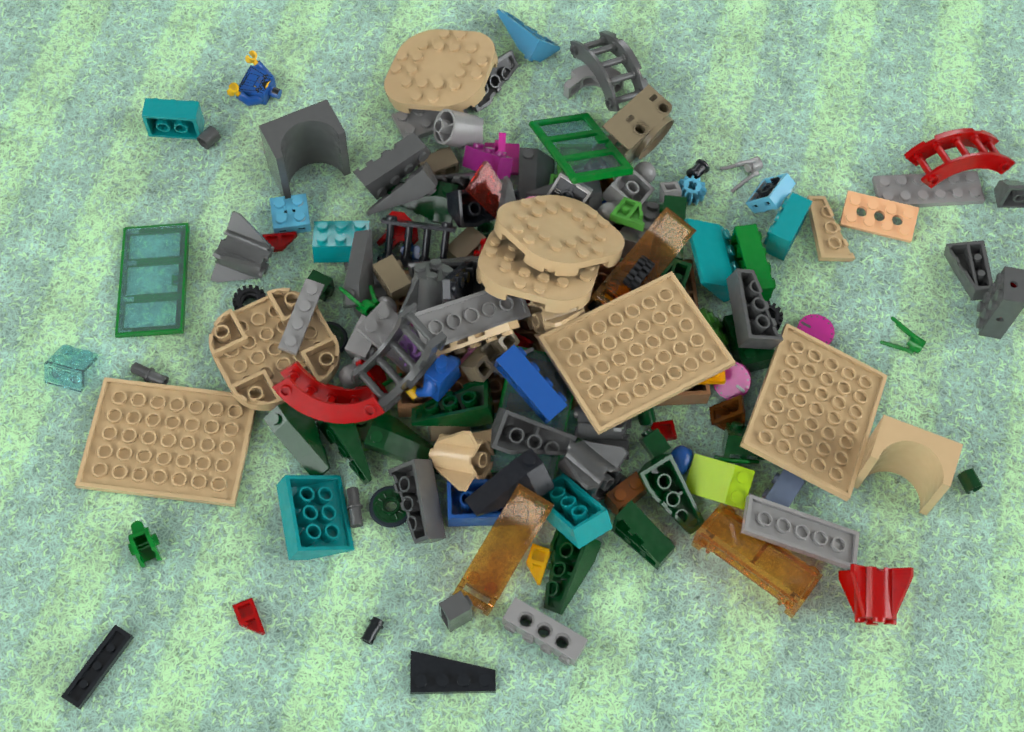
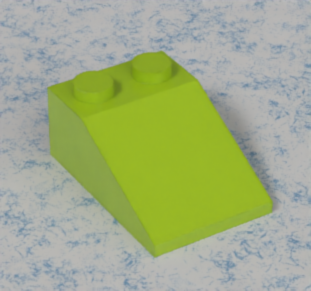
[686,453,755,510]

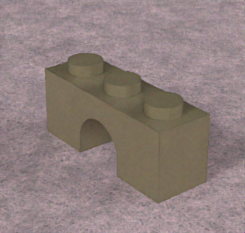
[460,334,520,382]

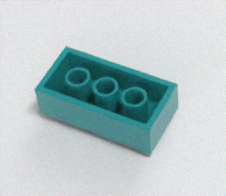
[533,473,613,549]

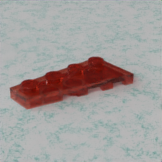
[465,161,502,219]

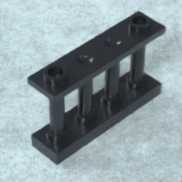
[377,215,457,268]

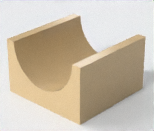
[854,415,963,516]

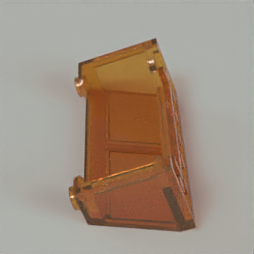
[691,503,823,618]

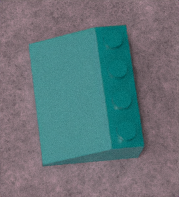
[684,218,740,302]
[276,475,355,560]

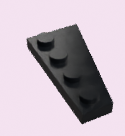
[442,261,475,299]
[410,651,496,694]

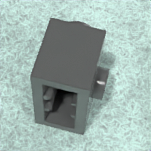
[439,591,473,632]

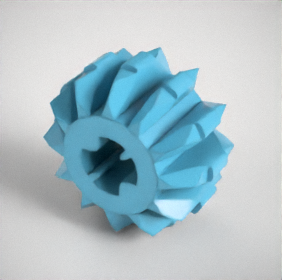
[678,175,707,206]

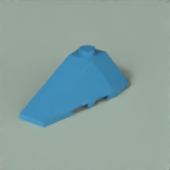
[497,9,561,62]

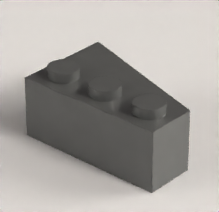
[944,240,993,301]

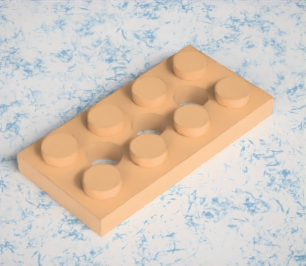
[839,190,919,243]

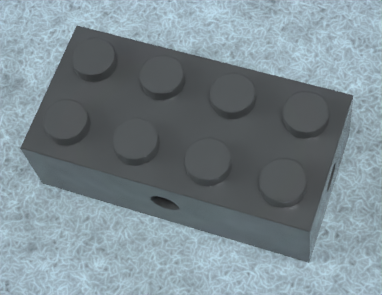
[976,266,1024,339]

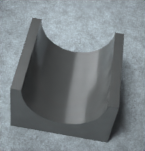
[259,99,351,199]

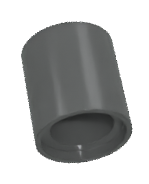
[197,126,221,150]

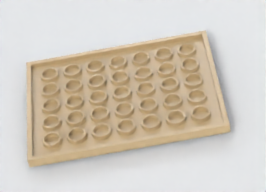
[538,271,736,435]
[740,323,888,502]
[75,377,256,507]

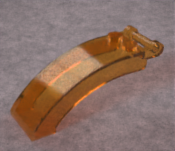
[591,207,696,304]
[452,484,554,616]

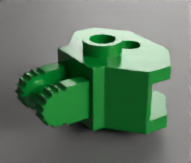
[128,520,162,568]

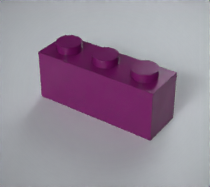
[462,143,513,179]

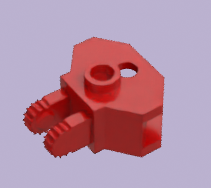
[377,211,419,251]

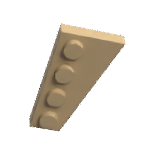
[807,196,855,262]
[436,320,520,357]

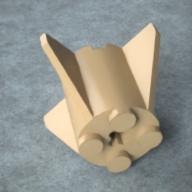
[522,301,585,352]
[429,429,494,492]

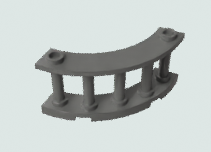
[570,30,648,112]
[352,302,447,415]

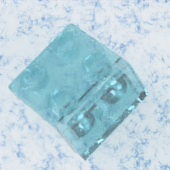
[44,345,98,392]

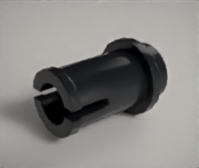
[360,616,384,645]

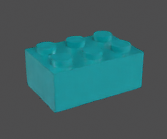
[142,98,205,140]
[763,192,813,261]
[312,220,370,263]

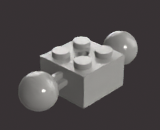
[597,162,656,225]
[339,296,397,389]

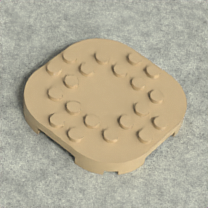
[384,29,498,114]
[494,195,625,276]
[476,230,600,313]
[209,288,340,411]

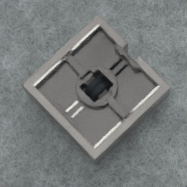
[547,170,593,203]

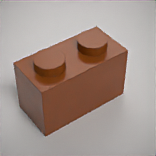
[604,471,647,516]

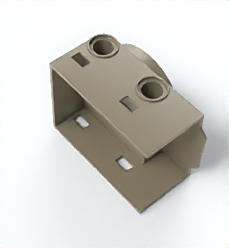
[592,84,674,168]

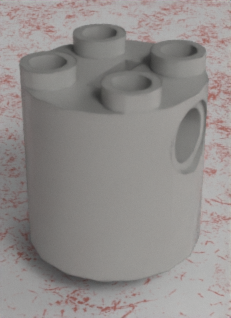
[433,109,484,149]

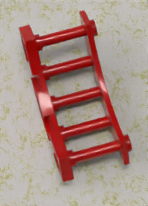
[904,128,1016,188]
[272,361,388,424]

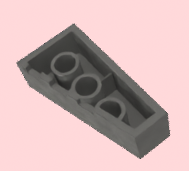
[353,132,431,200]
[619,201,661,262]
[726,269,783,350]
[388,459,446,544]

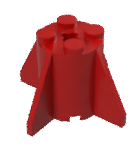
[839,564,914,626]

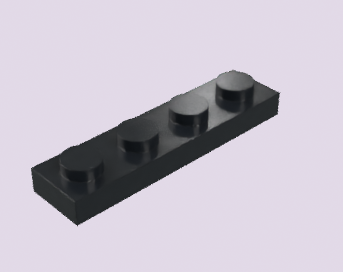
[61,625,134,710]

